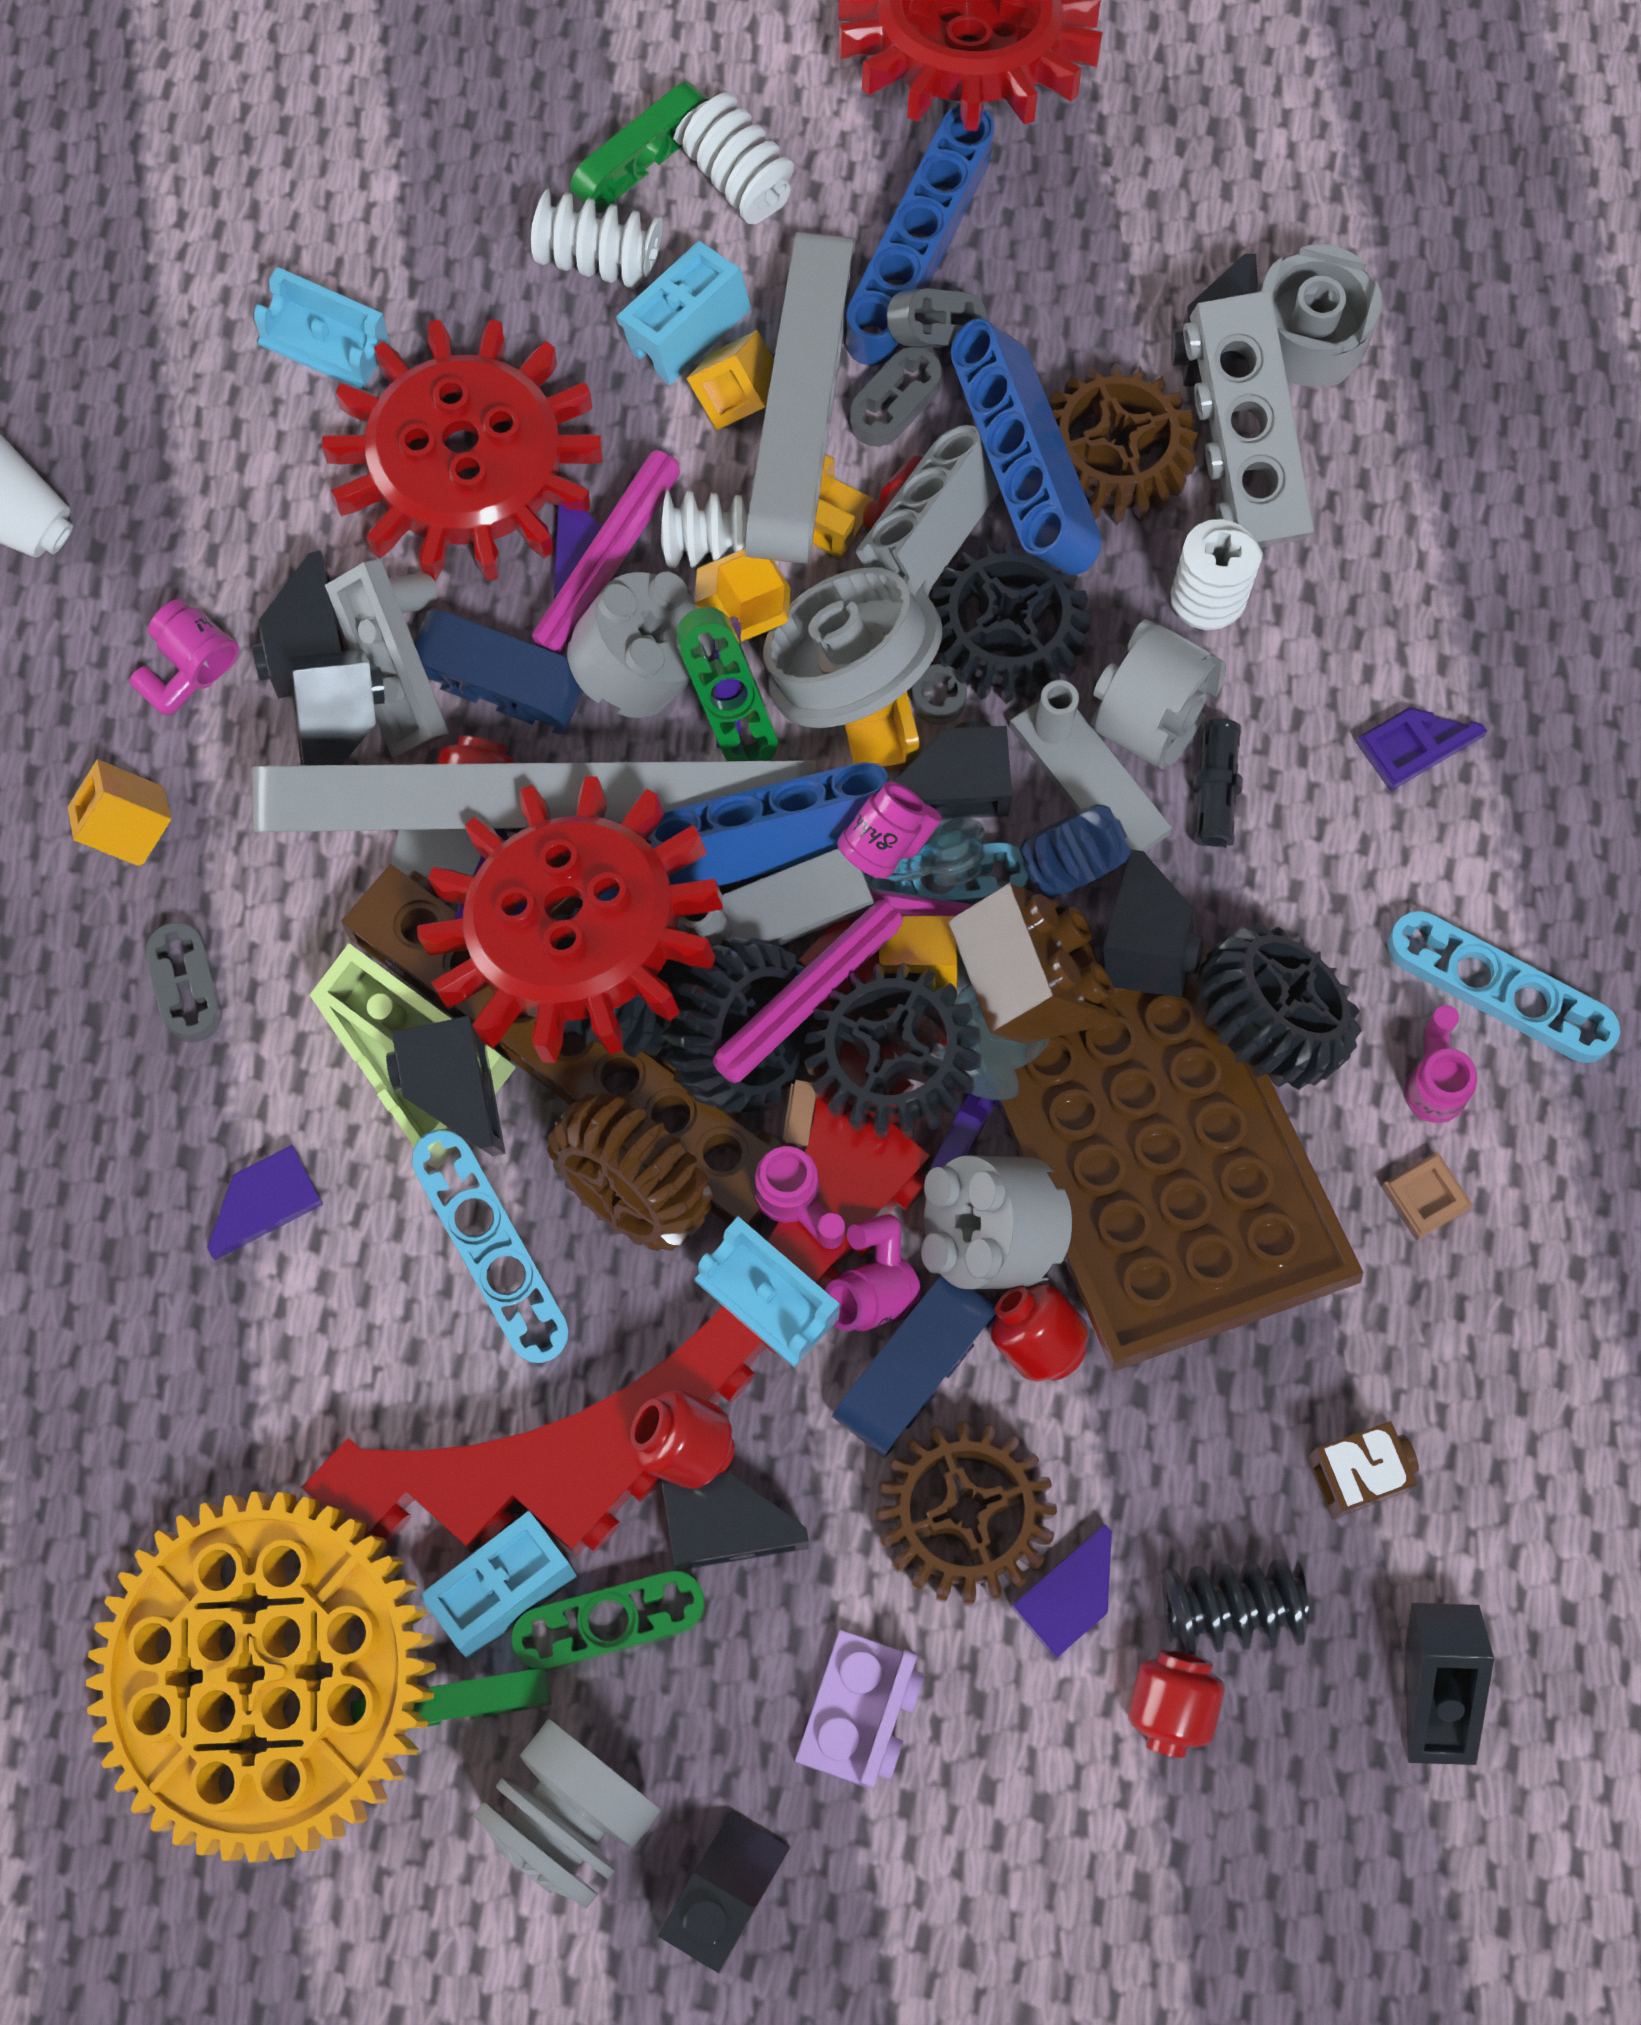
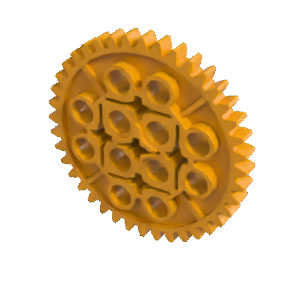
[86,1492,436,1862]

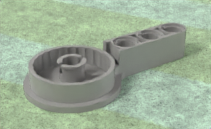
[763,425,1000,728]

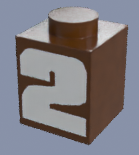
[1307,1421,1419,1520]

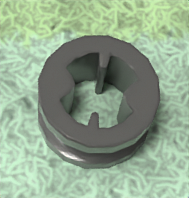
[911,664,967,725]

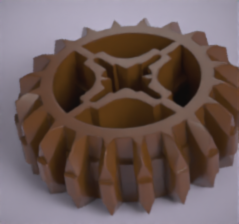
[1049,362,1199,525]
[547,1092,714,1251]
[875,1421,1057,1606]

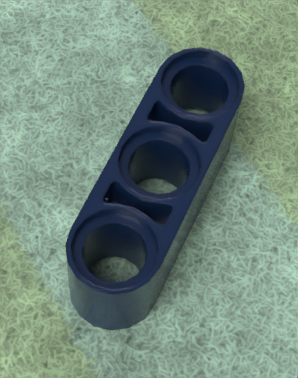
[413,610,584,735]
[832,1275,996,1458]

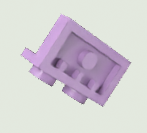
[795,1630,926,1790]

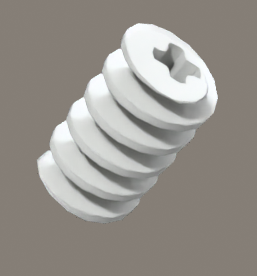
[673,92,794,224]
[531,188,663,289]
[661,489,780,570]
[1170,519,1263,630]

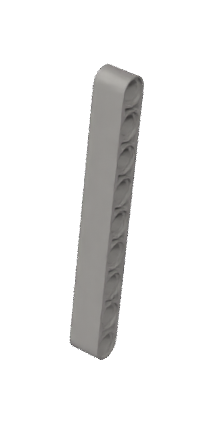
[251,761,816,832]

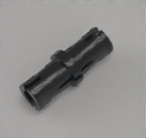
[1193,719,1243,848]

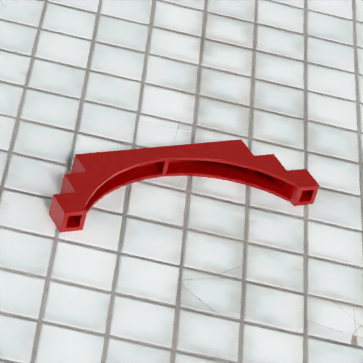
[301,920,930,1557]

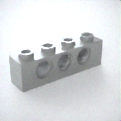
[1183,290,1314,548]

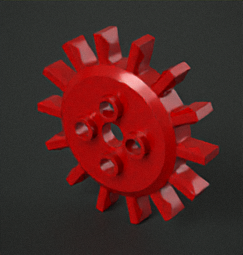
[838,0,1103,131]
[322,319,603,581]
[417,776,724,1063]

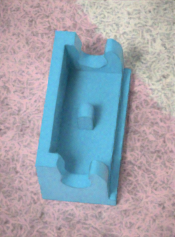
[616,241,751,385]
[254,267,390,390]
[695,1217,840,1368]
[419,1511,578,1661]

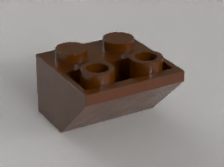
[948,883,1119,1044]

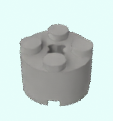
[1261,244,1382,386]
[567,572,715,718]
[1091,619,1226,769]
[921,1156,1072,1289]

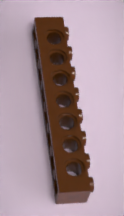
[341,863,785,1230]

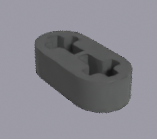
[887,288,988,349]
[850,347,942,447]
[146,922,222,1043]

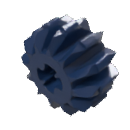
[1019,804,1131,897]

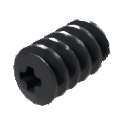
[1162,1559,1309,1655]

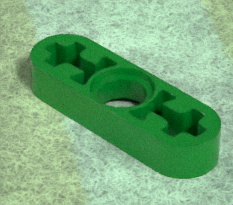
[570,82,710,213]
[676,607,778,761]
[511,1571,705,1671]
[350,1669,552,1731]

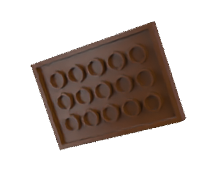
[971,945,1364,1372]

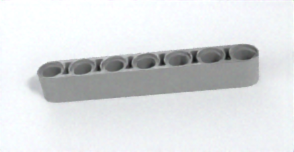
[745,232,855,564]

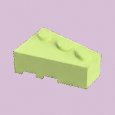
[310,943,516,1169]

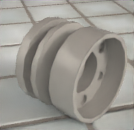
[473,1719,661,1908]

